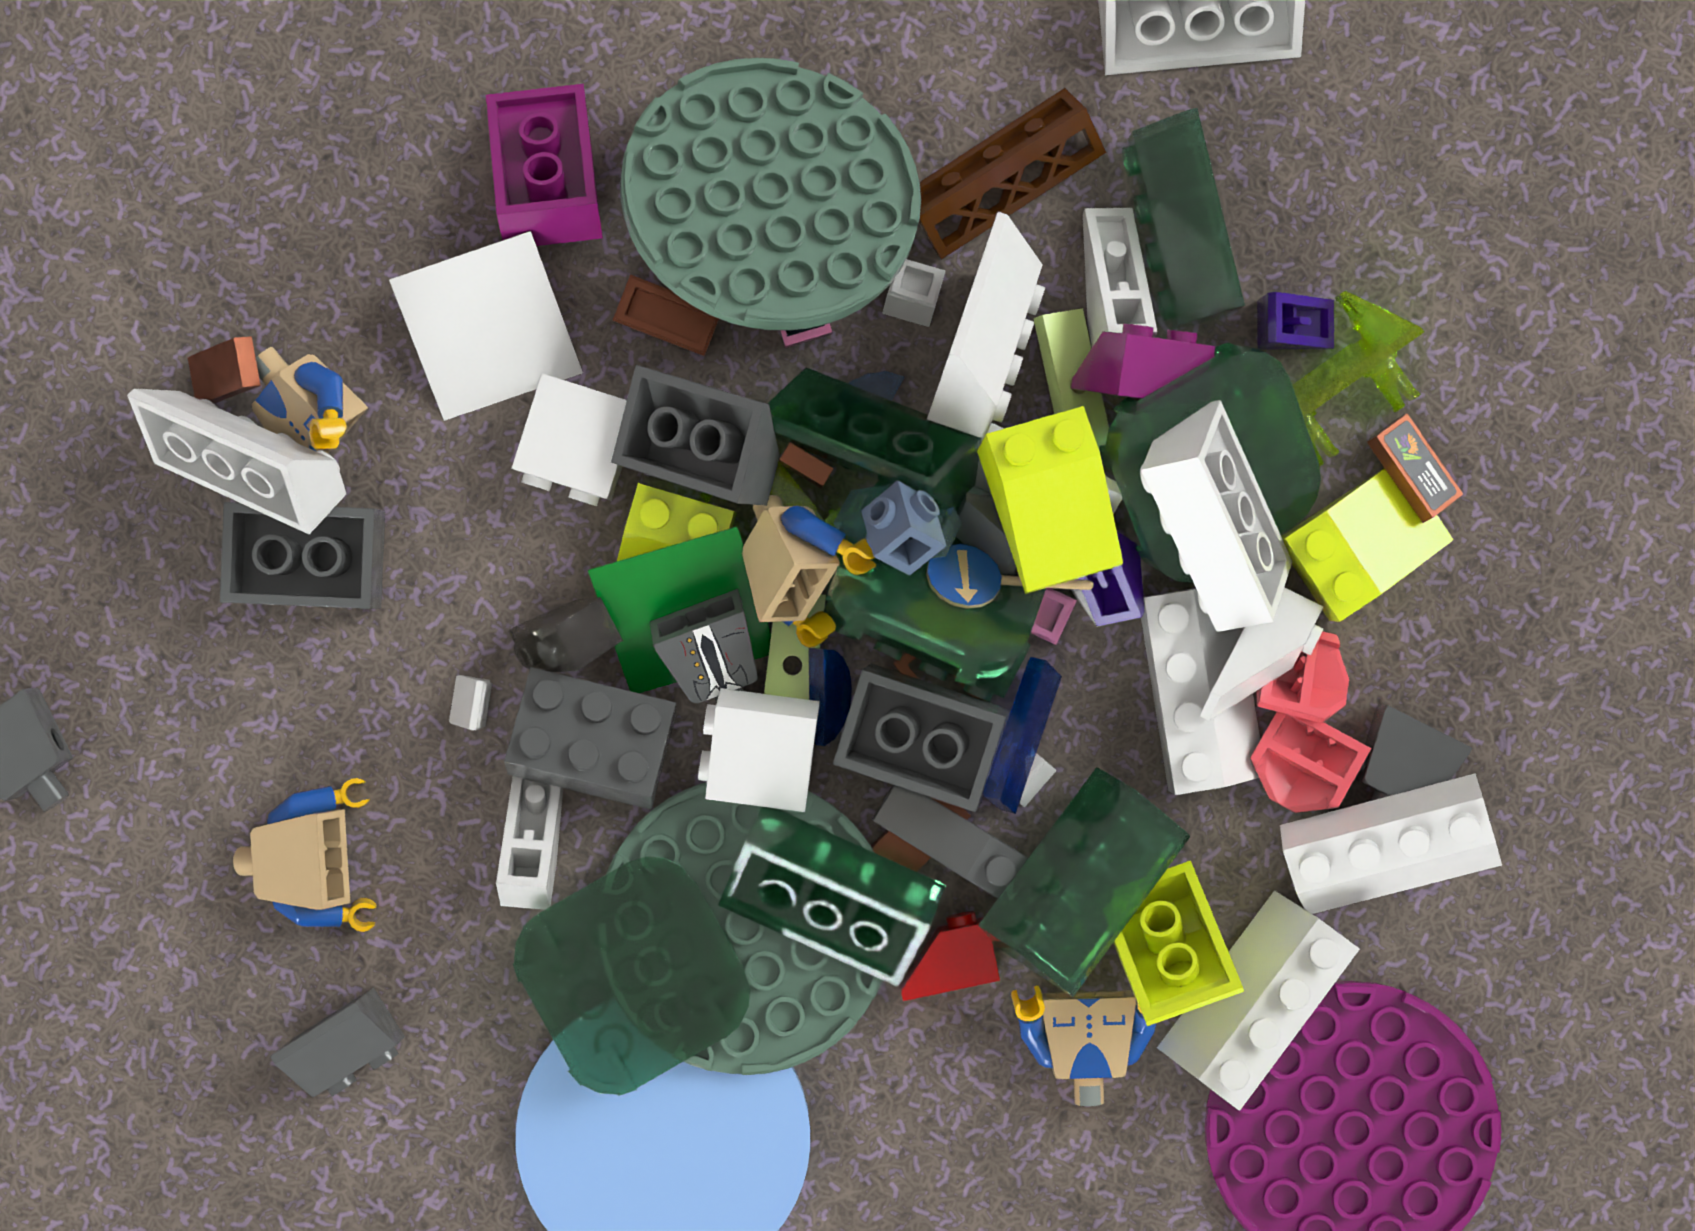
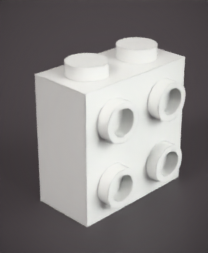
[511,373,627,506]
[698,688,820,812]

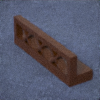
[919,88,1106,260]

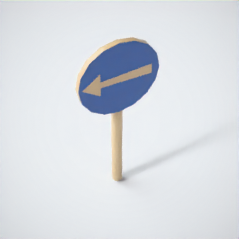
[926,544,1093,609]

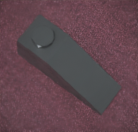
[872,785,1033,903]

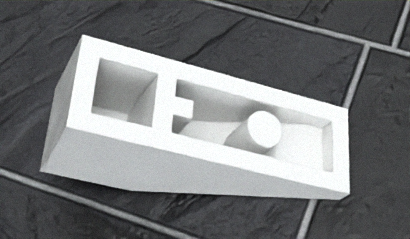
[1083,208,1157,347]
[1200,587,1323,721]
[496,776,563,910]

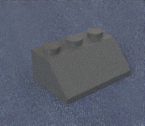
[611,365,780,506]

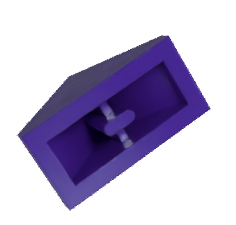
[1257,292,1334,350]
[1078,531,1145,626]

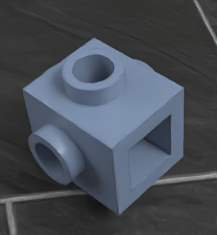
[861,480,946,575]

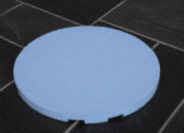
[516,998,810,1231]

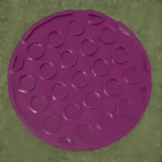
[1205,981,1502,1231]

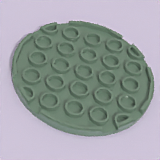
[620,58,921,330]
[597,782,893,1075]

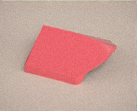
[1256,631,1349,723]
[1250,712,1372,813]

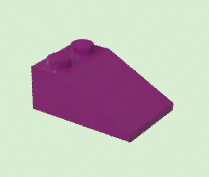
[486,83,603,246]

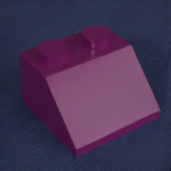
[1071,323,1216,406]

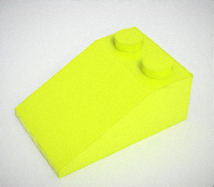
[977,406,1123,594]
[1281,468,1453,622]
[601,483,737,629]
[1097,860,1244,1026]

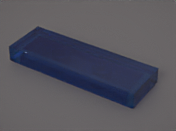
[983,657,1062,814]

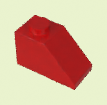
[900,911,1000,1001]

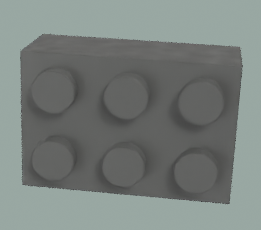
[220,502,385,609]
[833,663,1012,812]
[504,667,676,810]

